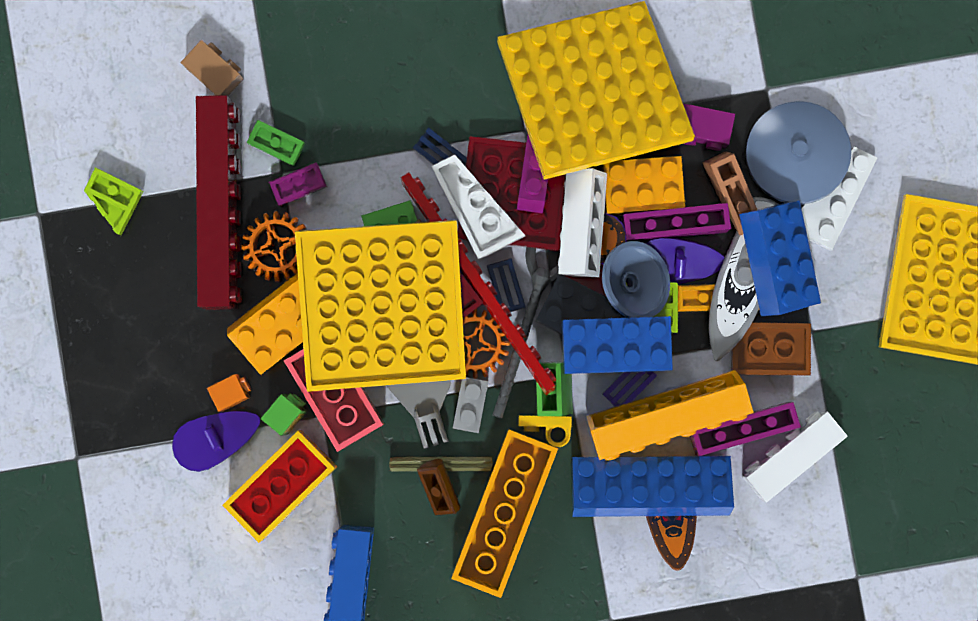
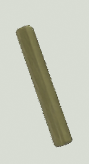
[389,457,492,471]

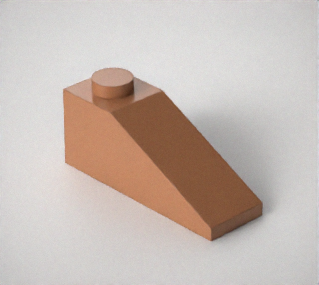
[703,151,757,236]

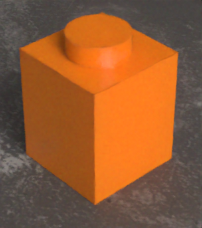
[207,374,251,412]

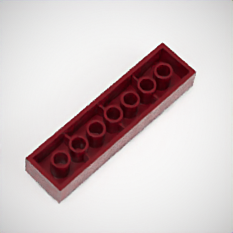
[196,95,242,310]

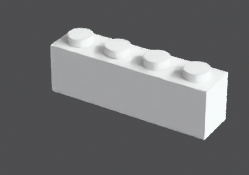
[558,168,607,277]
[742,411,848,503]

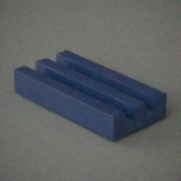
[413,128,467,166]
[487,258,526,312]

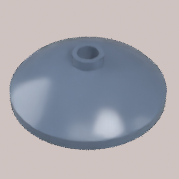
[602,241,670,318]

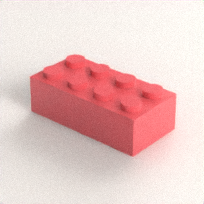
[284,349,385,452]

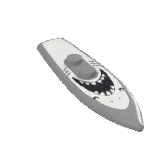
[709,197,779,361]

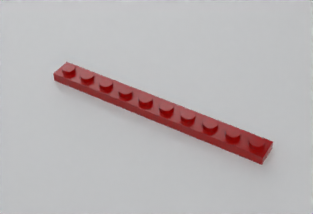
[400,172,556,395]

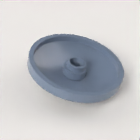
[746,101,851,204]

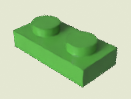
[246,120,305,166]

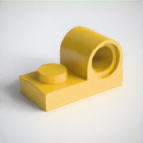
[518,415,572,447]

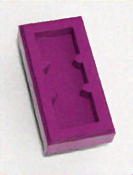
[269,162,327,206]

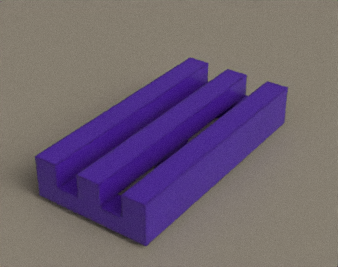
[602,371,657,407]

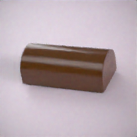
[417,459,461,515]

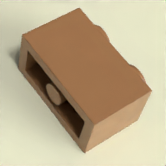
[180,40,243,96]

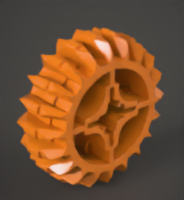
[241,211,306,282]
[463,309,510,379]

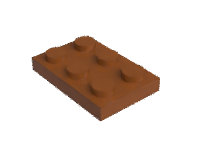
[731,323,811,376]

